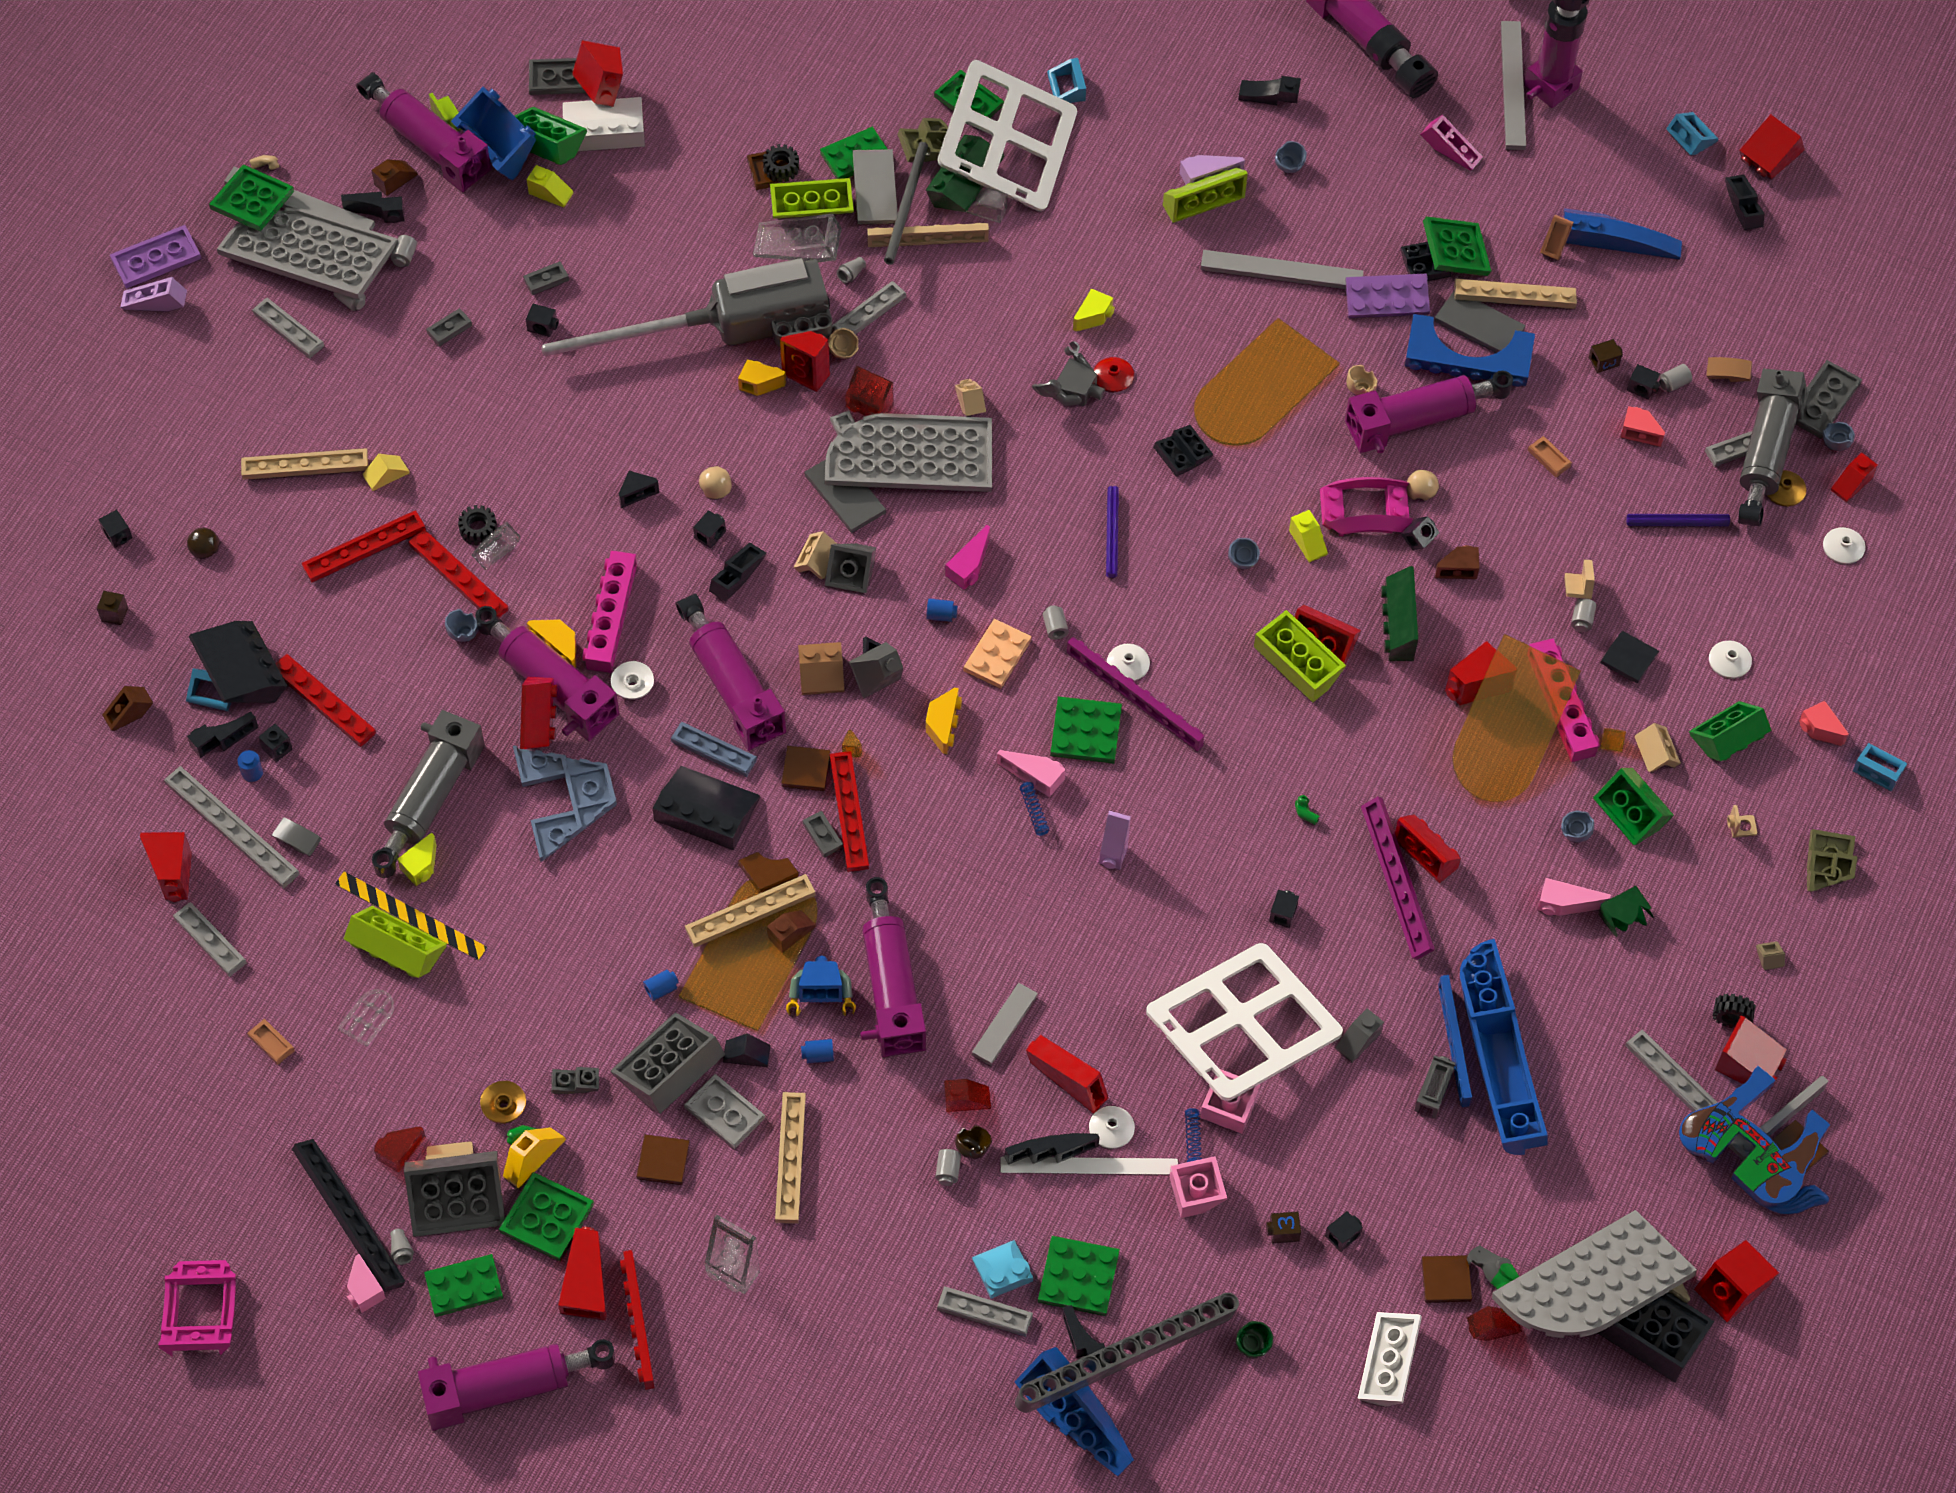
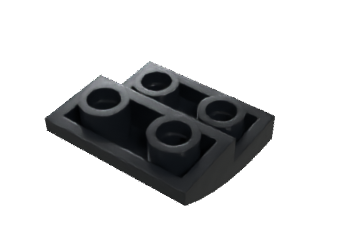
[1401,242,1451,281]
[1153,425,1213,477]
[1600,631,1659,684]

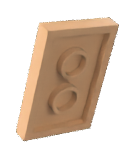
[964,619,1032,689]

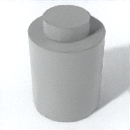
[391,235,417,267]
[334,292,366,311]
[1659,364,1692,392]
[1571,598,1596,632]
[1043,605,1069,640]
[935,1149,961,1186]

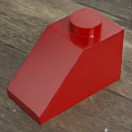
[1831,453,1878,503]

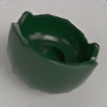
[1236,1321,1274,1358]

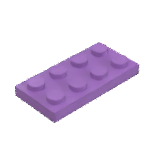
[110,225,202,289]
[1345,274,1430,318]

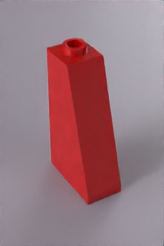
[1026,1034,1109,1113]
[558,1227,607,1321]

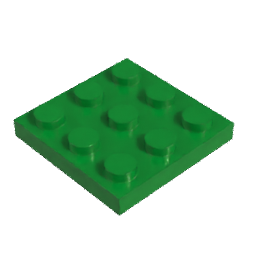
[209,165,294,232]
[1423,216,1492,276]
[1050,696,1122,764]
[499,1172,594,1262]
[1038,1236,1120,1316]

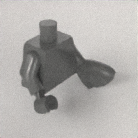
[1032,341,1105,406]

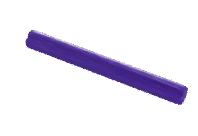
[1106,486,1119,578]
[1626,514,1731,526]

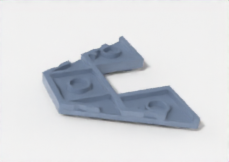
[513,746,617,862]

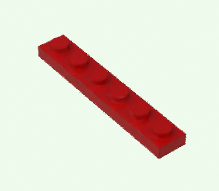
[301,510,426,583]
[408,529,509,618]
[275,654,376,747]
[830,751,869,872]
[620,1250,655,1390]

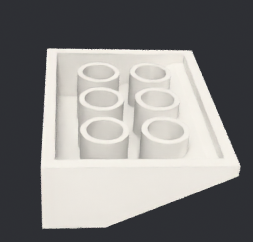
[563,97,645,151]

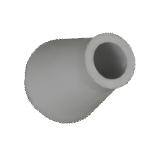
[837,257,866,283]
[390,1229,414,1265]

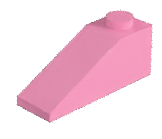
[997,750,1065,798]
[1537,878,1610,916]

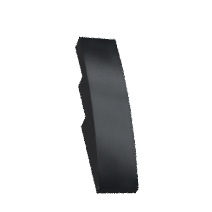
[1004,1133,1100,1165]

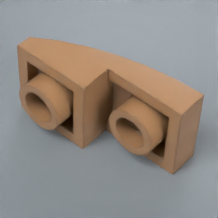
[1707,357,1752,382]

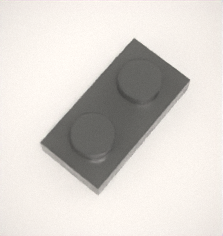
[523,261,569,295]
[426,308,472,346]
[802,811,843,858]

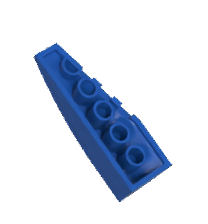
[1563,208,1682,260]
[1014,1347,1134,1476]

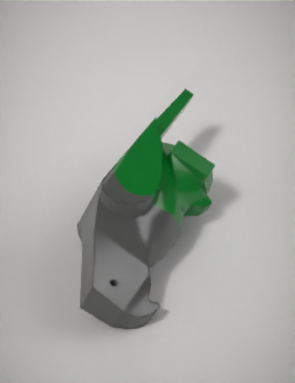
[1467,1245,1520,1290]

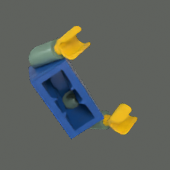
[786,956,856,1016]

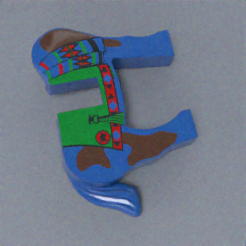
[1679,1066,1830,1214]

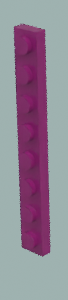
[1067,637,1204,752]
[1361,796,1435,960]

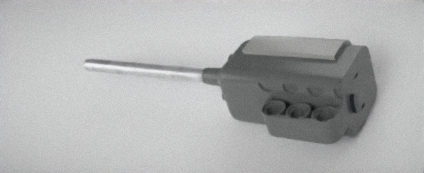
[542,258,833,356]

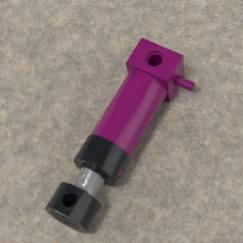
[1306,0,1439,98]
[1524,0,1589,108]

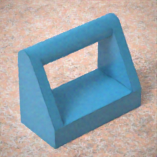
[1047,58,1086,103]
[1666,112,1719,155]
[186,668,231,711]
[1853,743,1908,791]

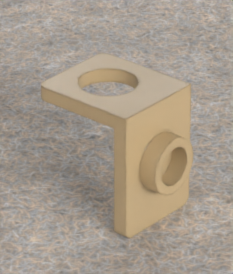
[1727,805,1757,837]

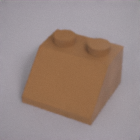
[798,642,844,695]

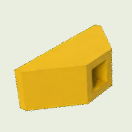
[527,619,577,668]
[926,688,962,754]
[503,1127,566,1189]

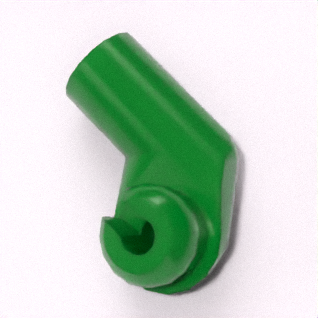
[1295,795,1320,825]
[507,1125,538,1145]

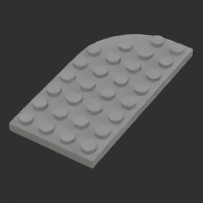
[217,208,398,300]
[825,413,992,492]
[1492,1210,1697,1338]

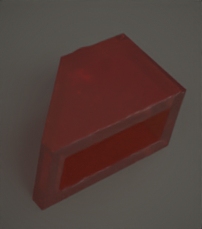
[944,1079,991,1112]
[374,1126,426,1173]
[1466,1306,1522,1341]

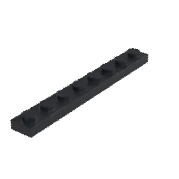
[292,1139,406,1292]

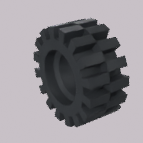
[763,144,799,183]
[458,505,497,546]
[1712,994,1756,1028]

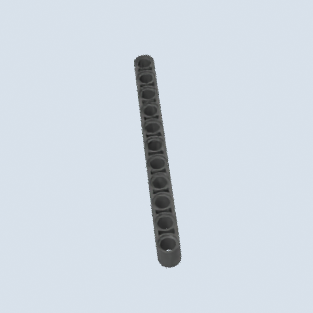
[1015,1292,1239,1413]

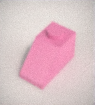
[347,1254,386,1313]

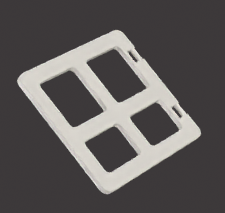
[938,60,1077,212]
[1146,943,1343,1101]

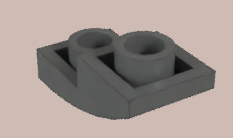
[272,817,322,857]
[551,1067,599,1094]

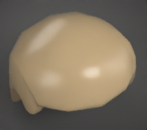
[828,328,859,359]
[1346,365,1378,395]
[699,466,732,499]
[1407,470,1439,501]

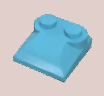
[972,1240,1033,1299]

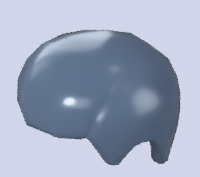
[1275,141,1307,173]
[1823,422,1855,451]
[1228,538,1260,569]
[445,609,478,642]
[1561,810,1595,843]

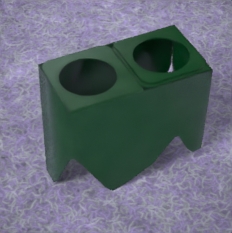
[1599,886,1654,937]

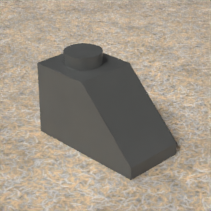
[1335,1008,1384,1063]

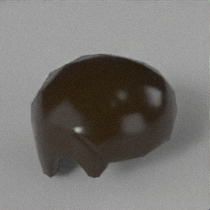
[187,527,221,559]
[954,1125,992,1159]

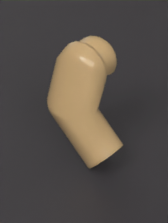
[249,155,279,170]

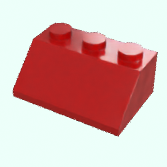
[780,331,830,392]
[1294,605,1361,664]
[520,677,557,749]
[1395,814,1461,884]

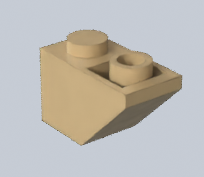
[955,379,986,416]

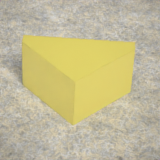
[363,454,410,491]

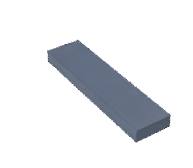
[671,722,757,777]

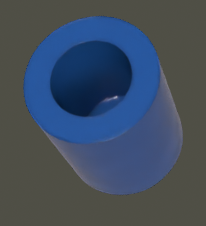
[926,598,958,622]
[238,750,263,782]
[643,969,679,1001]
[801,1039,834,1064]

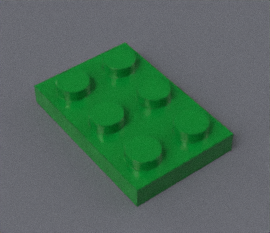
[934,69,1004,129]
[820,126,887,179]
[424,1254,503,1317]

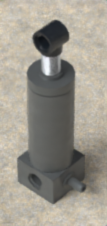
[1738,368,1808,527]
[372,710,485,878]

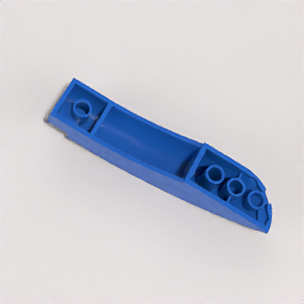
[1460,939,1548,1155]

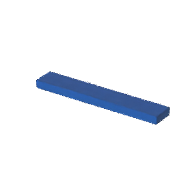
[1438,975,1472,1107]

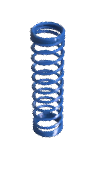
[1019,782,1050,836]
[1185,1108,1202,1162]

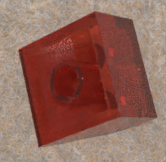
[845,366,894,416]

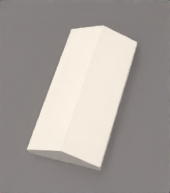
[1358,1312,1422,1407]

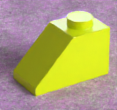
[527,165,573,208]
[1073,289,1115,332]
[1289,510,1328,563]
[397,833,437,886]

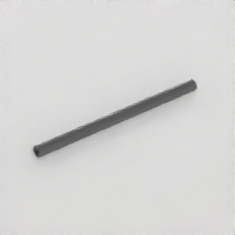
[884,142,928,265]

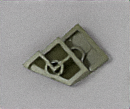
[897,118,948,162]
[1807,829,1857,892]

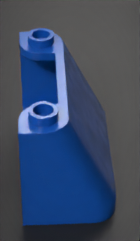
[451,86,536,181]

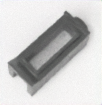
[1414,1055,1455,1118]

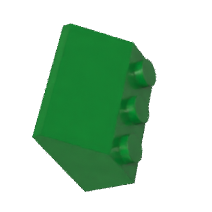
[1689,701,1772,761]
[1593,768,1674,846]

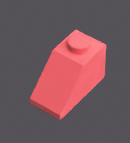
[1620,406,1665,447]
[1799,701,1849,746]

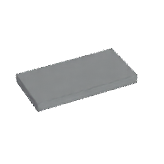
[853,149,897,224]

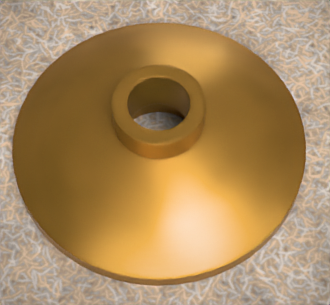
[1767,470,1806,506]
[480,1081,526,1123]

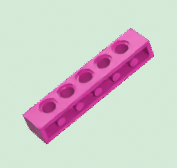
[583,551,637,673]
[1527,638,1600,762]

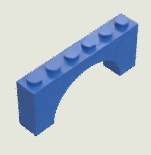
[1405,314,1535,387]

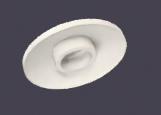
[1823,527,1865,564]
[1709,641,1752,679]
[1107,644,1150,681]
[611,661,654,700]
[1089,1106,1135,1149]

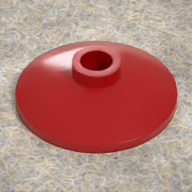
[1094,357,1134,392]

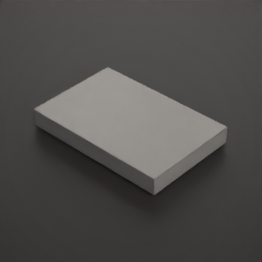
[684,1074,765,1150]

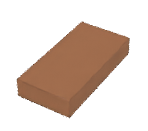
[1540,215,1574,260]
[1528,436,1572,477]
[247,1019,295,1065]

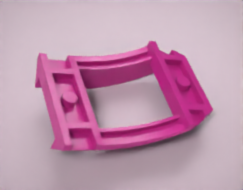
[1320,477,1413,537]
[158,1260,236,1357]

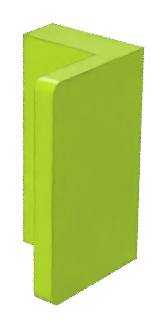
[429,93,462,131]

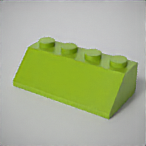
[1163,168,1248,223]
[770,178,854,219]
[1254,610,1346,702]
[343,906,447,978]

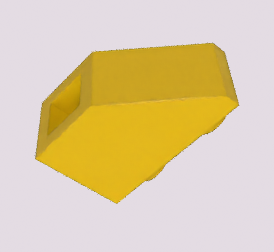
[738,359,786,396]

